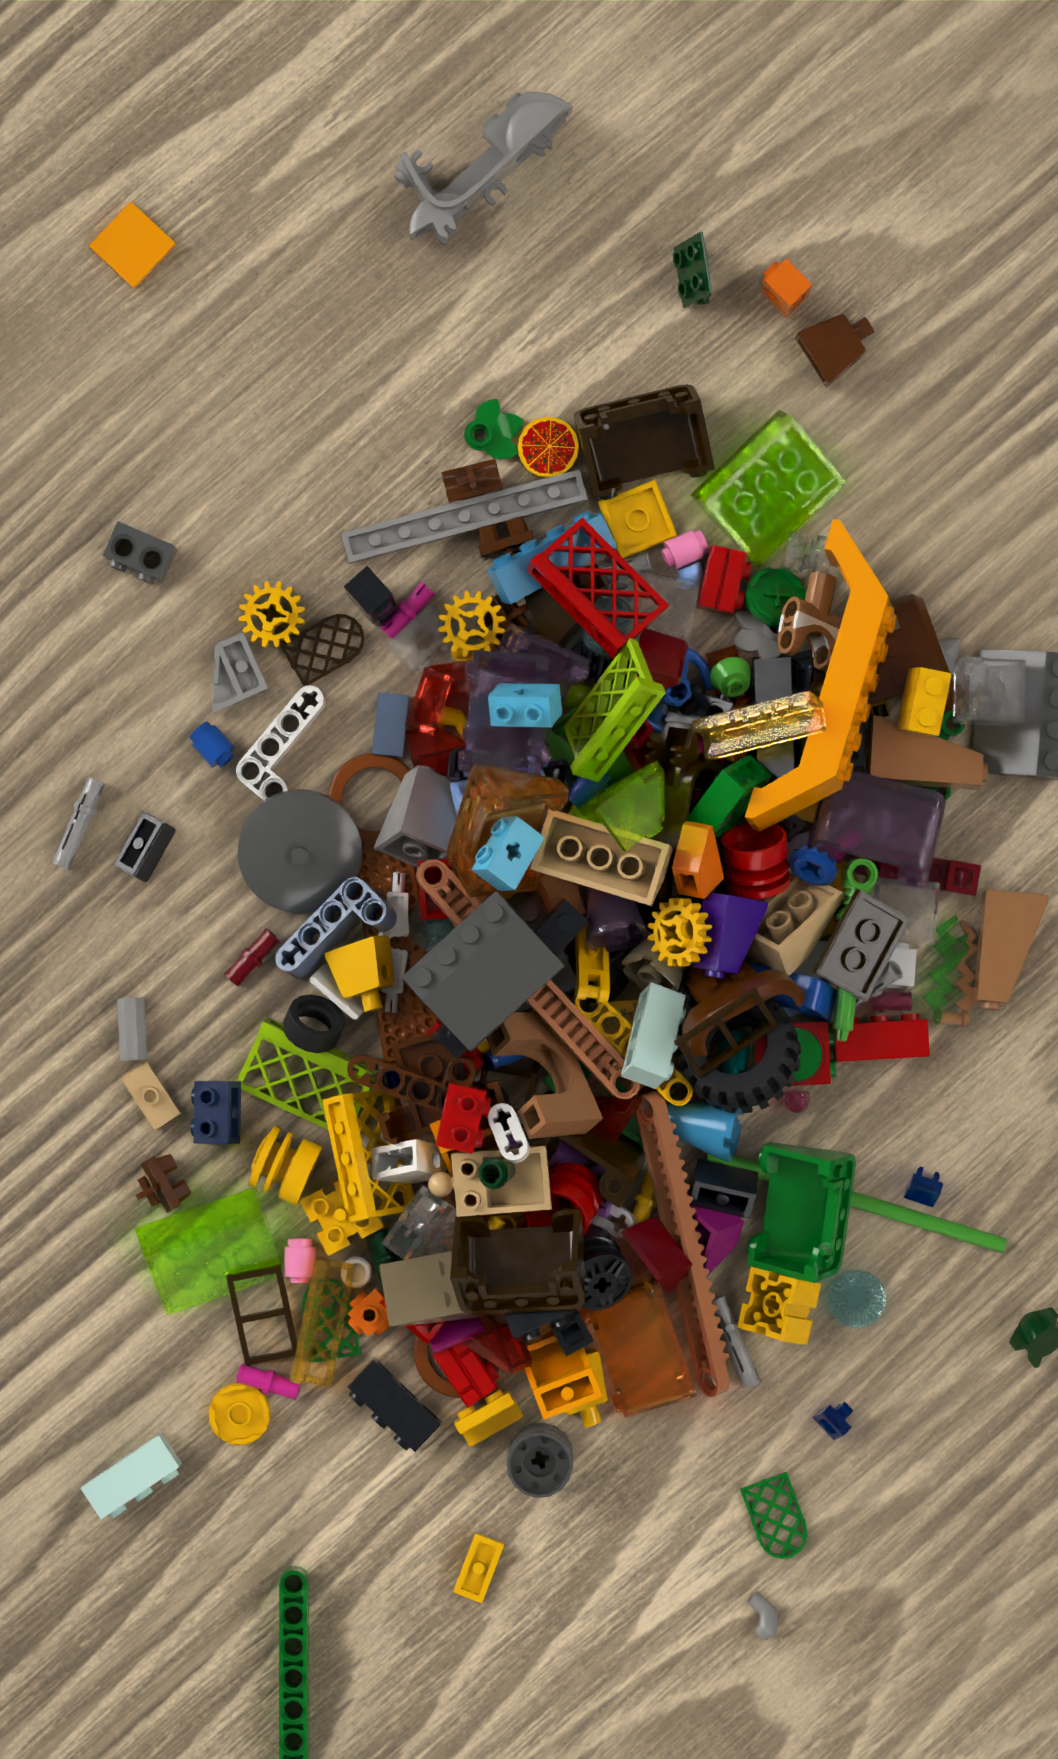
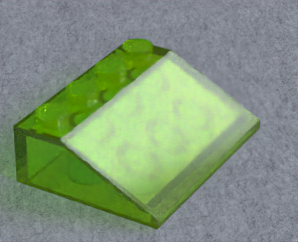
[690,410,847,567]
[134,1187,284,1315]

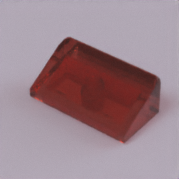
[405,667,454,736]

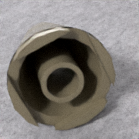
[622,932,686,992]

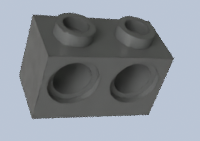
[103,521,177,585]

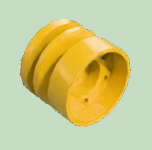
[248,1125,323,1206]

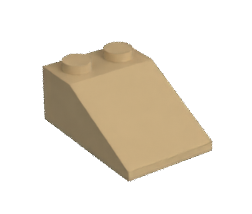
[746,874,844,976]

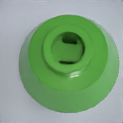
[710,657,751,697]

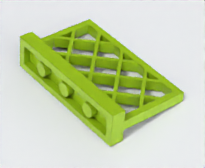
[564,638,666,782]
[237,1017,379,1131]

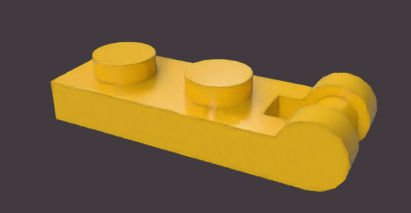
[574,924,610,1004]

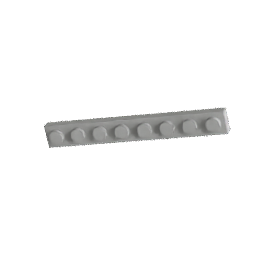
[341,469,588,564]

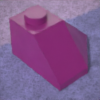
[687,1194,744,1277]

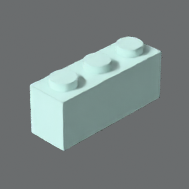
[621,982,686,1089]
[80,1432,182,1519]

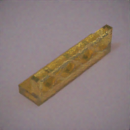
[692,691,827,760]
[290,1257,356,1387]

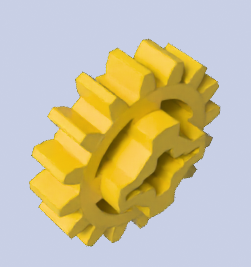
[238,581,306,649]
[438,590,505,658]
[648,898,712,967]

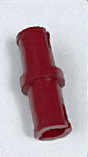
[224,928,280,987]

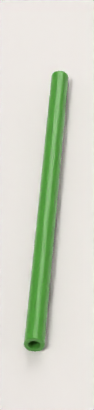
[705,1153,1007,1253]

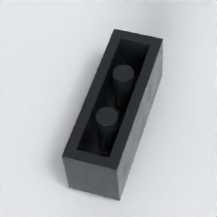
[344,566,396,624]
[348,1357,442,1452]

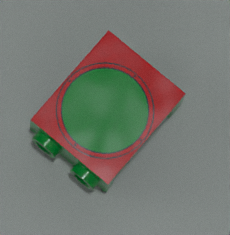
[752,1022,836,1086]

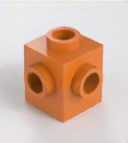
[347,1287,389,1337]

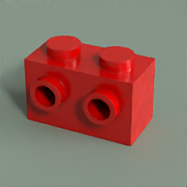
[435,1082,491,1154]

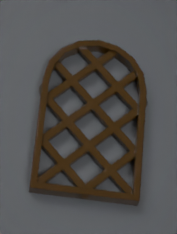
[280,614,364,686]

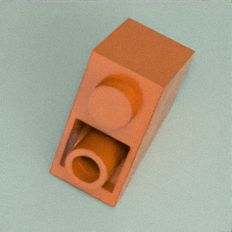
[672,821,724,899]

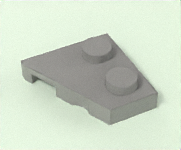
[212,632,269,713]

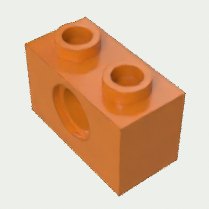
[760,258,812,318]

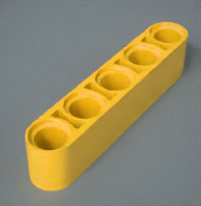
[575,999,693,1106]

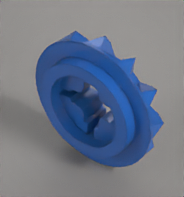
[789,845,839,886]

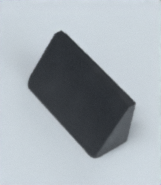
[113,811,176,882]

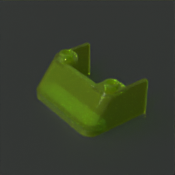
[571,760,665,852]

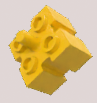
[299,1179,385,1256]
[737,1266,821,1345]

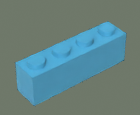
[486,510,617,604]

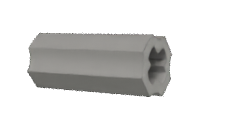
[117,997,148,1061]

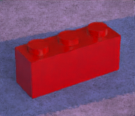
[832,1013,930,1062]

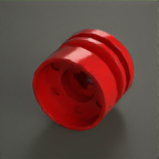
[721,823,791,899]
[525,1162,603,1236]

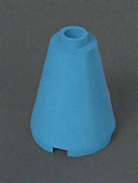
[666,1100,744,1162]

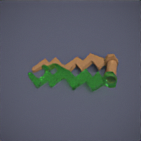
[923,916,978,1027]

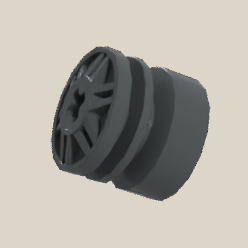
[507,1422,573,1498]

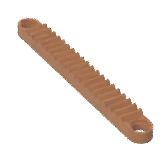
[416,859,640,1099]
[635,1091,730,1397]

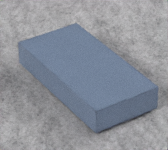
[372,692,409,757]

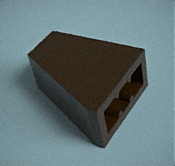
[524,565,609,653]

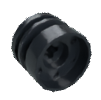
[581,1226,633,1310]

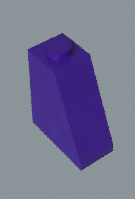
[693,893,768,978]

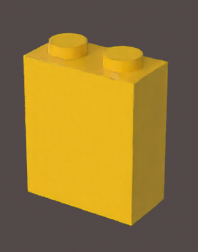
[896,667,952,736]

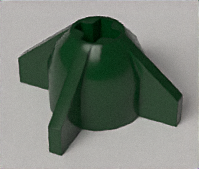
[1009,1307,1058,1368]

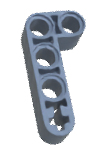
[275,877,397,978]

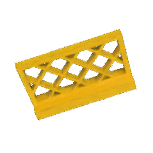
[322,1090,417,1223]

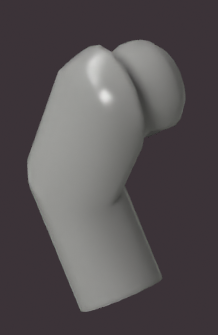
[747,1591,778,1640]

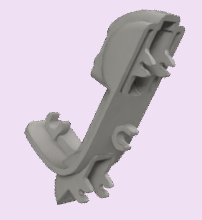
[394,92,573,245]

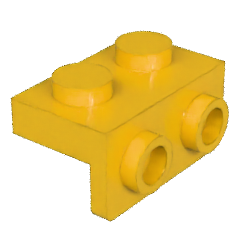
[454,1389,523,1446]

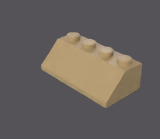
[530,809,674,906]

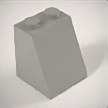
[374,765,461,868]

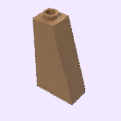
[866,716,988,790]
[973,889,1049,1011]

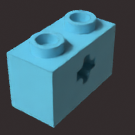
[488,683,562,728]
[472,816,545,891]

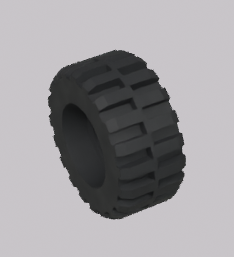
[677,997,801,1114]

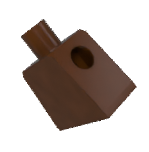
[795,314,874,387]

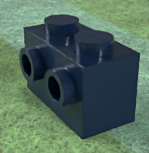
[191,1081,241,1144]

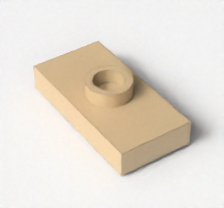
[121,1061,181,1131]

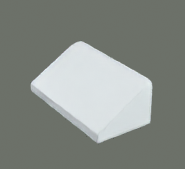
[309,964,365,1020]

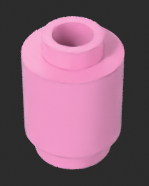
[661,530,709,570]
[284,1238,316,1283]

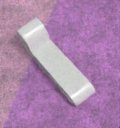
[236,685,325,800]

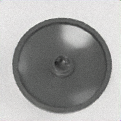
[238,789,362,913]

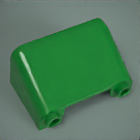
[746,1142,856,1283]

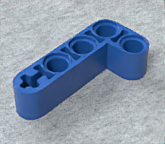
[747,962,837,1022]

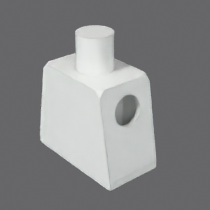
[372,1139,447,1184]

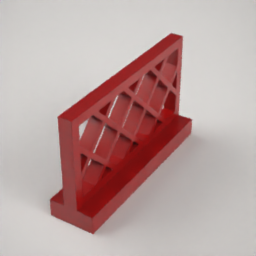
[527,517,669,659]

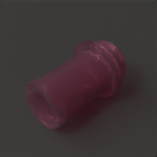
[872,989,912,1013]

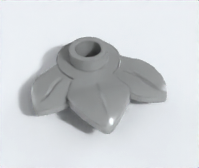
[733,610,781,659]

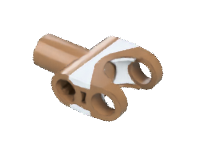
[777,572,843,672]

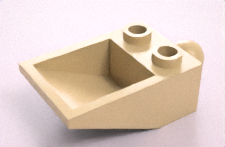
[428,1145,552,1217]

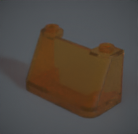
[447,764,569,897]
[580,1275,697,1418]

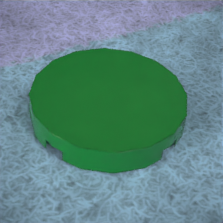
[745,567,806,627]

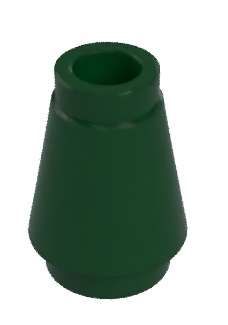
[478,1157,515,1189]

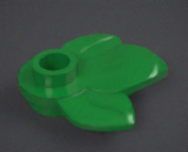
[464,399,524,460]

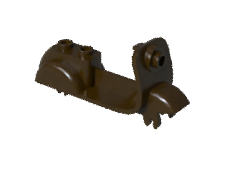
[624,721,726,933]

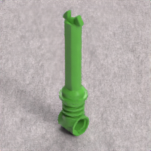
[833,859,878,1042]

